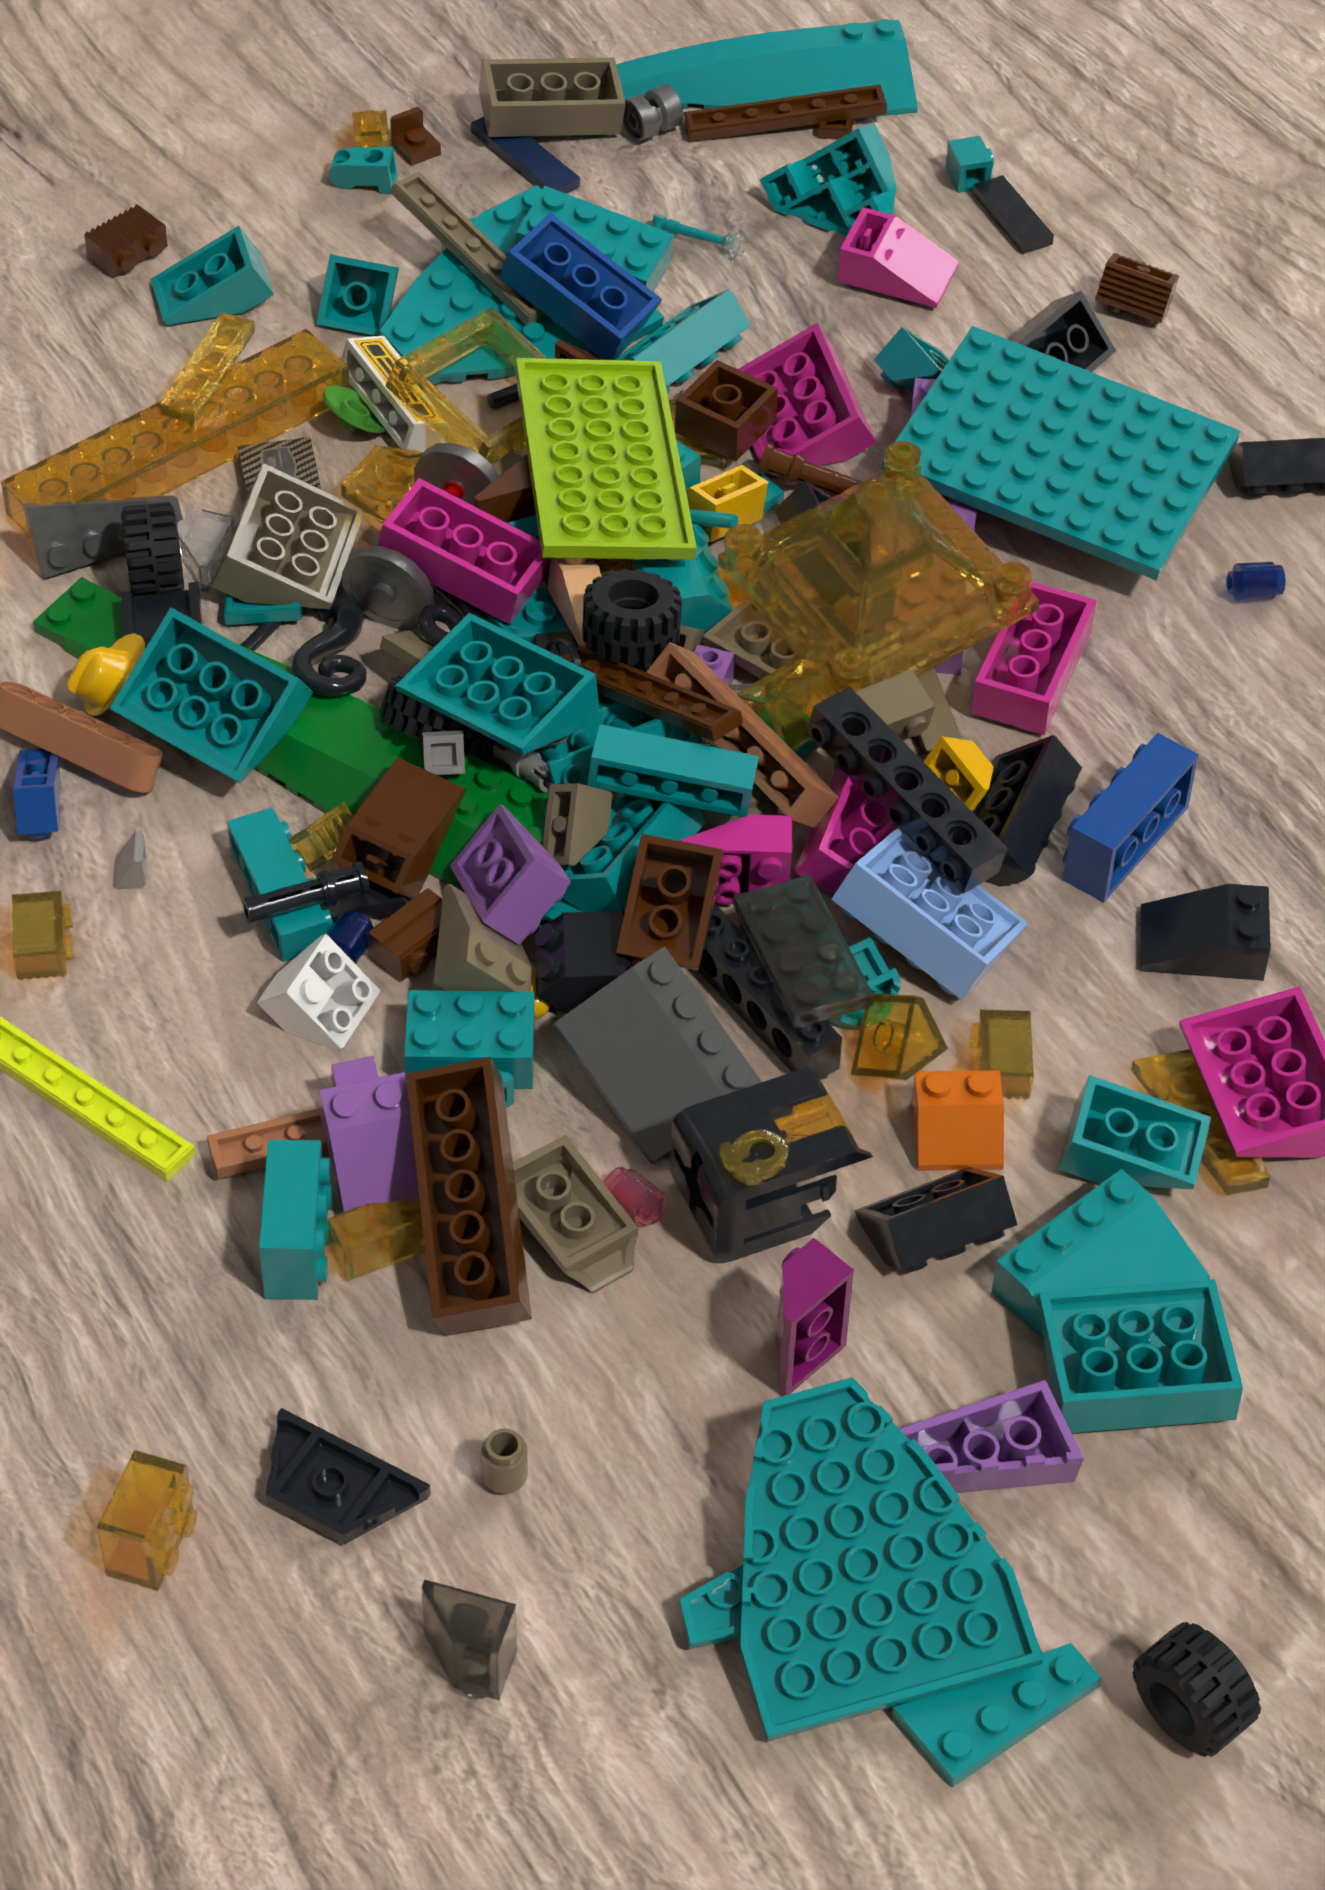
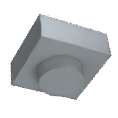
[422,730,465,775]

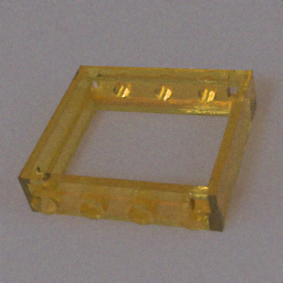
[385,307,548,464]

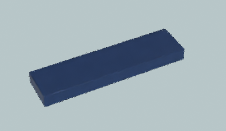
[471,116,580,194]

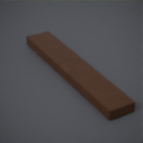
[683,84,887,142]
[564,646,743,742]

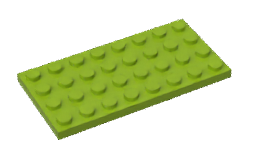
[515,358,697,561]

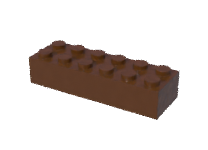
[406,1057,532,1336]

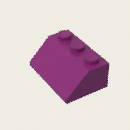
[777,1238,854,1396]

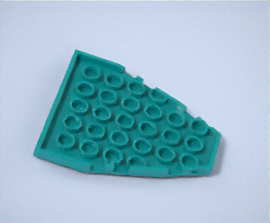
[379,185,664,385]
[740,1377,1044,1742]

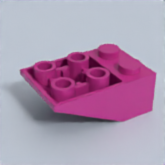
[837,207,959,308]
[678,814,792,905]

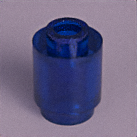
[1226,561,1286,601]
[327,911,374,964]

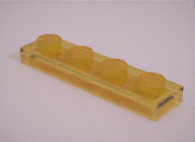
[160,312,255,424]

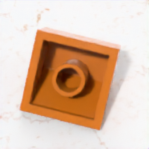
[911,1070,1004,1171]

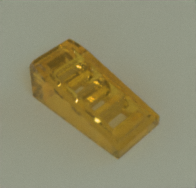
[289,802,353,872]

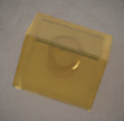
[737,658,837,750]
[851,993,948,1081]

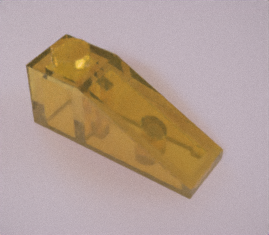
[328,1200,425,1281]

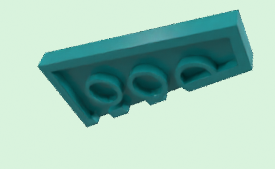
[892,1643,1102,1787]

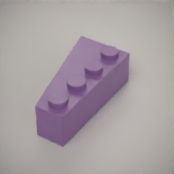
[900,1380,1084,1493]

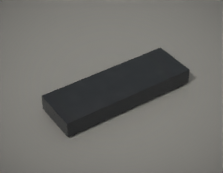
[972,175,1054,254]

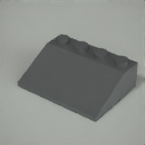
[552,946,762,1164]

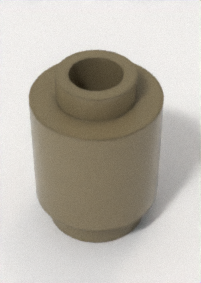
[481,1428,528,1494]

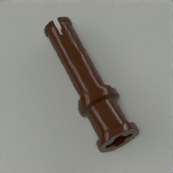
[757,442,871,507]

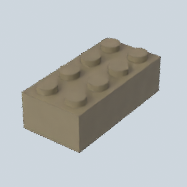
[479,57,626,137]

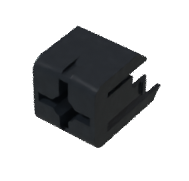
[670,1067,873,1263]

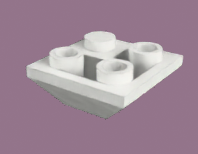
[257,934,381,1051]

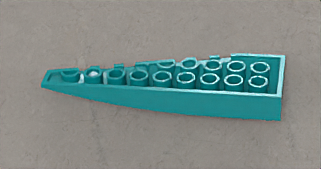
[616,19,918,119]

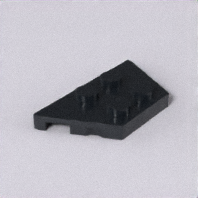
[266,1408,431,1545]

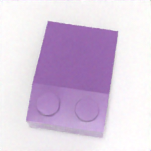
[450,804,571,945]
[317,1072,421,1227]

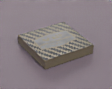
[238,437,321,497]

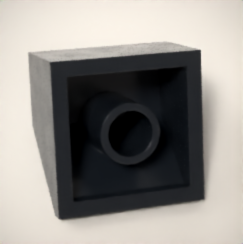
[535,911,631,1014]

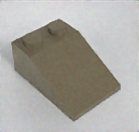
[433,884,533,992]

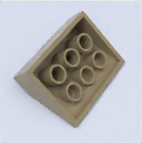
[211,463,365,609]

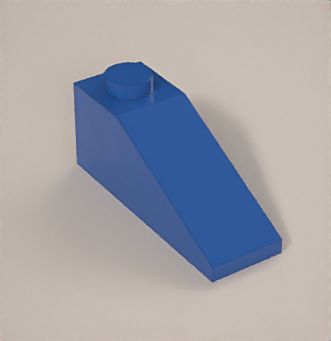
[13,749,60,838]

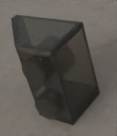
[421,1579,517,1701]

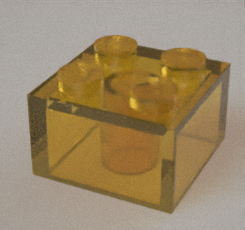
[97,1450,197,1591]

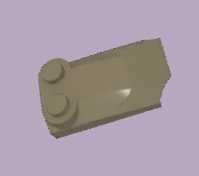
[702,595,841,702]
[513,1135,639,1293]

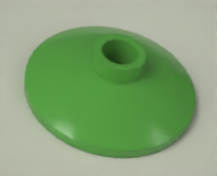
[323,385,386,433]

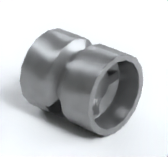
[623,84,684,142]

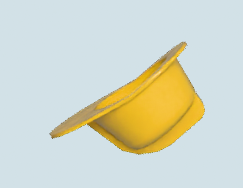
[66,633,145,717]

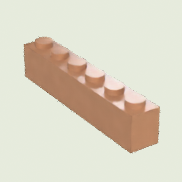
[646,642,839,828]

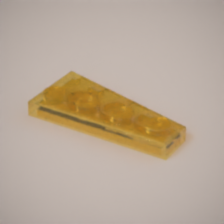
[1131,1049,1270,1195]

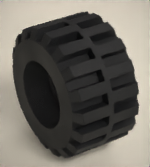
[121,502,184,597]
[582,569,682,665]
[1132,1622,1261,1757]

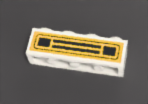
[339,336,451,454]

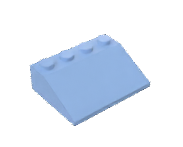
[831,827,1029,1000]

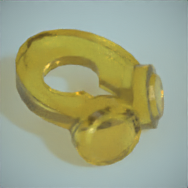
[719,1130,788,1185]

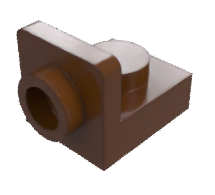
[390,107,441,166]

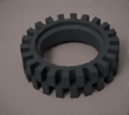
[379,675,498,756]

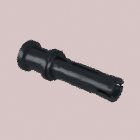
[242,860,370,924]

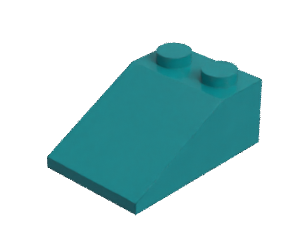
[151,226,274,325]
[1058,1075,1211,1189]

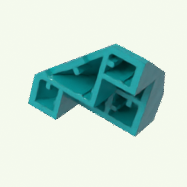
[759,123,897,236]

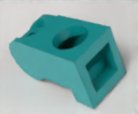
[329,147,398,194]

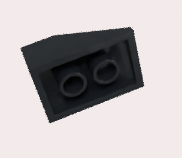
[1140,884,1271,981]

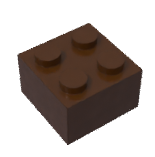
[675,360,778,462]

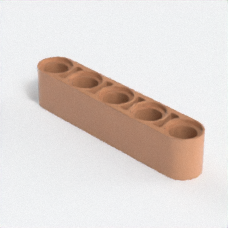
[0,682,163,793]

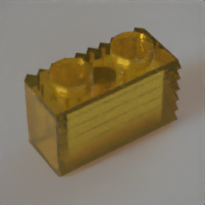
[12,890,74,981]
[970,1009,1034,1100]

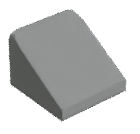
[114,831,147,889]

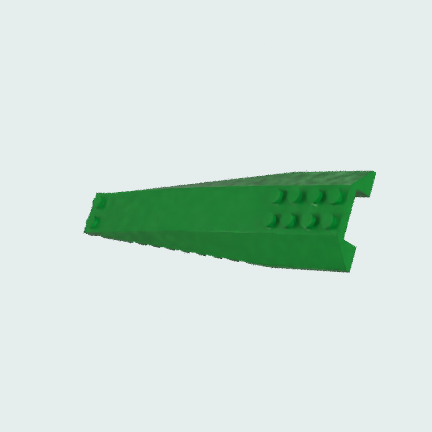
[33,577,549,893]

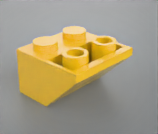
[686,465,768,542]

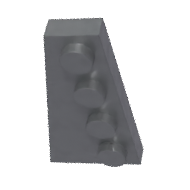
[22,495,187,578]

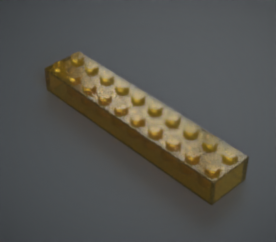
[1,329,350,538]

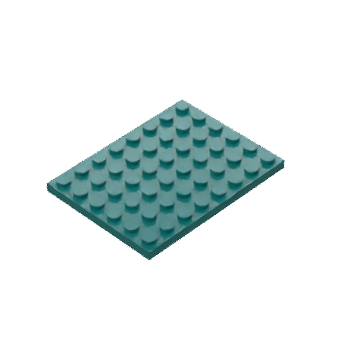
[881,326,1241,581]

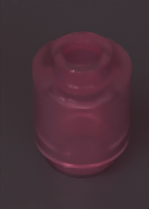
[603,1167,666,1227]

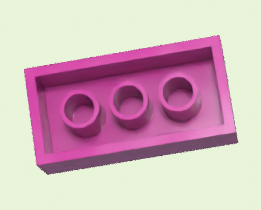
[378,478,550,625]
[971,579,1096,735]

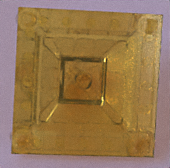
[718,441,1039,696]

